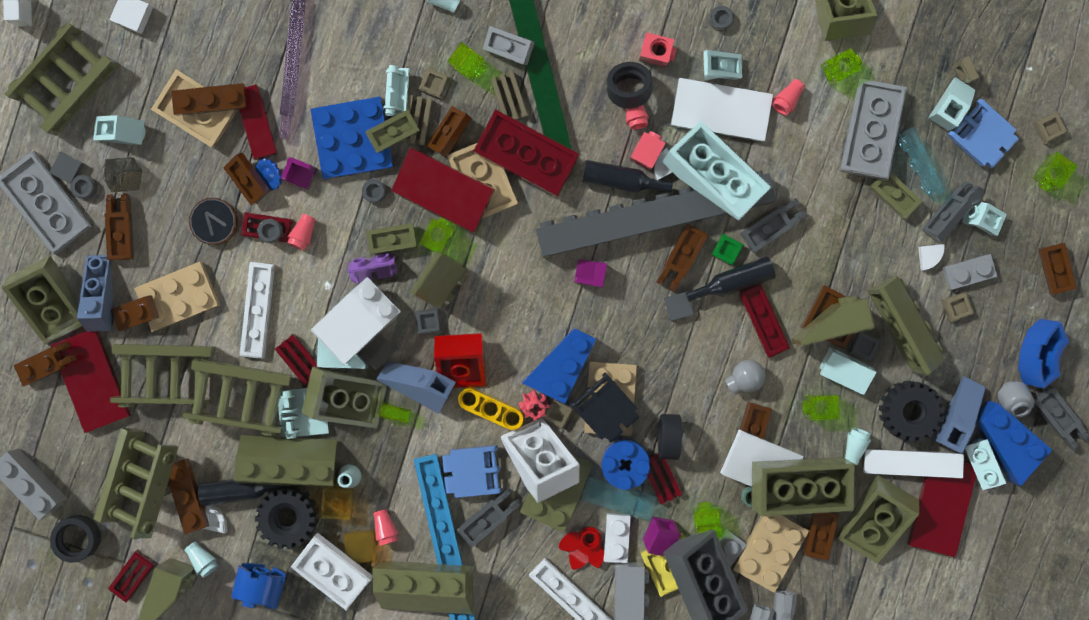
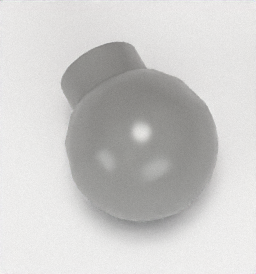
[725,360,766,395]

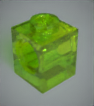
[447,42,486,82]
[820,48,862,86]
[1033,152,1078,192]
[419,217,455,253]
[802,393,840,420]
[692,502,722,537]

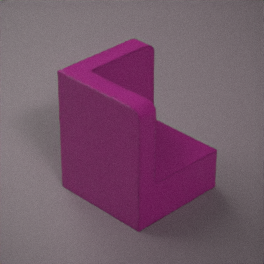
[281,156,317,190]
[574,259,607,287]
[643,516,681,556]

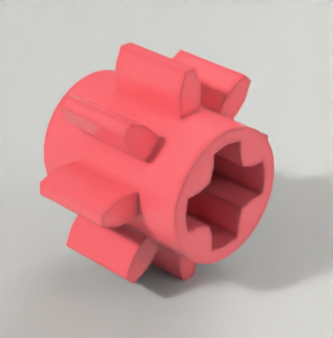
[519,389,550,421]

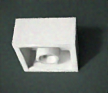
[3,0,32,27]
[109,0,153,34]

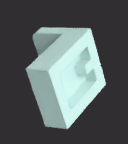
[962,202,1007,236]

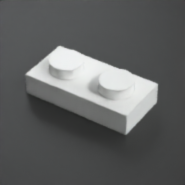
[604,513,631,563]

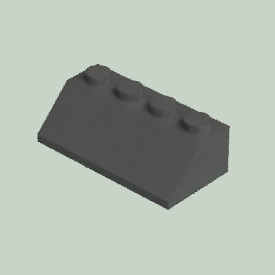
[663,530,748,620]

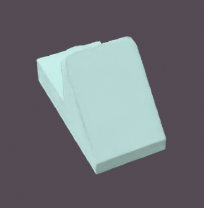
[704,50,742,81]

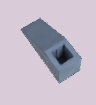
[77,255,114,332]
[377,361,456,414]
[931,376,986,454]

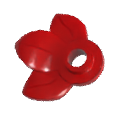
[558,526,604,570]

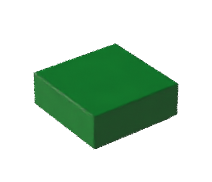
[711,234,744,266]

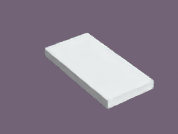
[670,78,773,142]

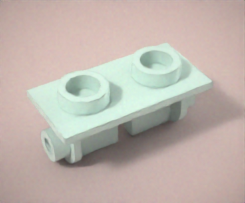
[383,65,410,116]
[965,438,1006,490]

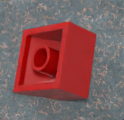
[434,333,486,388]

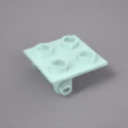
[278,388,329,439]

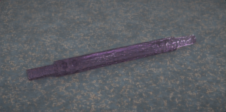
[279,0,306,140]

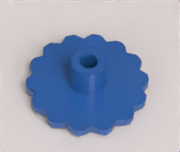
[256,158,282,191]

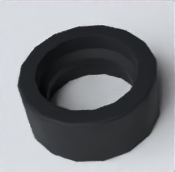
[607,62,652,109]
[658,414,682,460]
[50,515,101,563]

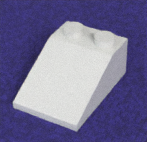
[311,277,401,365]
[501,417,579,503]

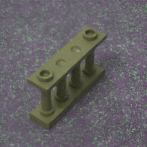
[5,23,119,136]
[110,344,215,409]
[182,358,292,436]
[94,428,179,539]

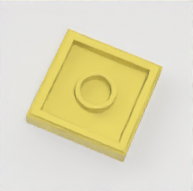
[640,533,685,597]

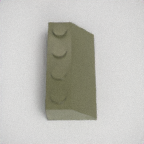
[867,276,945,375]
[234,435,337,488]
[373,561,474,615]

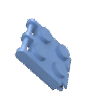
[947,99,1019,168]
[442,445,502,498]

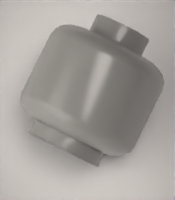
[997,381,1035,417]

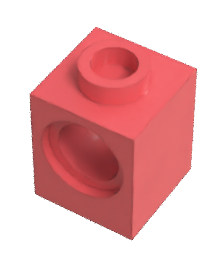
[639,32,677,67]
[629,131,665,171]

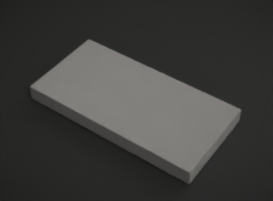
[839,78,907,181]
[0,151,93,255]

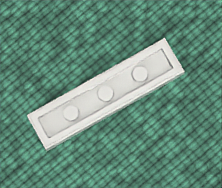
[240,262,275,359]
[863,449,964,478]
[529,557,613,620]

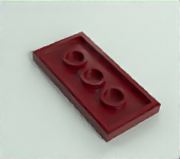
[473,109,580,197]
[391,148,495,233]
[50,331,131,433]
[907,461,976,557]

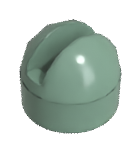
[741,487,752,507]

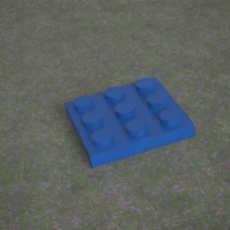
[310,97,394,180]

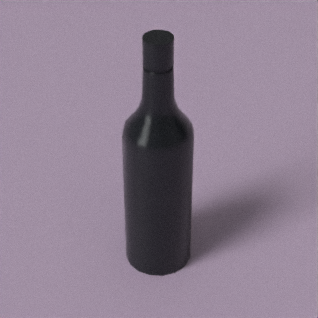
[582,160,673,193]
[686,256,776,302]
[198,479,291,507]

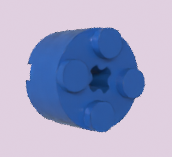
[602,439,650,490]
[232,563,286,609]

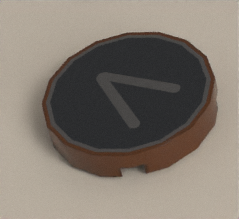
[189,198,238,245]

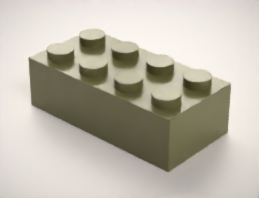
[752,457,855,516]

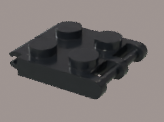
[570,372,639,443]

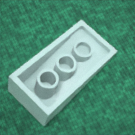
[662,121,771,220]

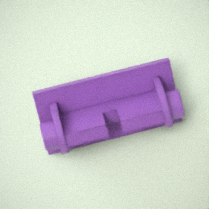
[347,253,398,284]

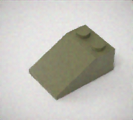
[815,0,878,41]
[410,251,468,309]
[1,256,82,344]
[791,295,874,345]
[302,367,387,428]
[520,454,593,533]
[837,475,919,563]
[138,558,197,620]

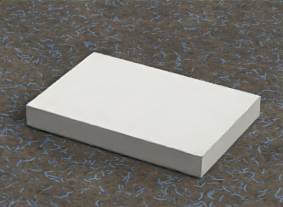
[720,430,804,487]
[291,532,373,611]

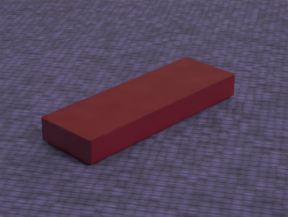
[239,84,278,160]
[738,284,790,358]

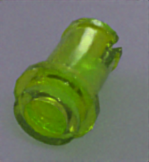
[380,402,411,424]

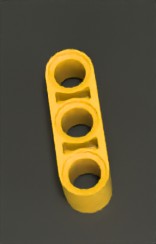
[458,387,524,430]

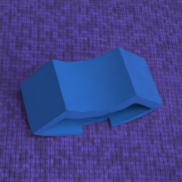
[1018,319,1069,388]

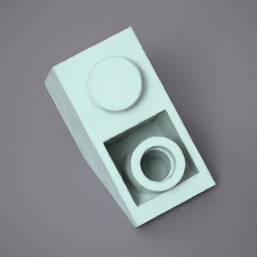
[928,77,975,131]

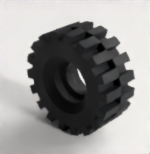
[879,381,945,442]
[255,486,319,549]

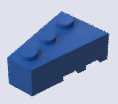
[522,328,596,404]
[975,400,1052,486]

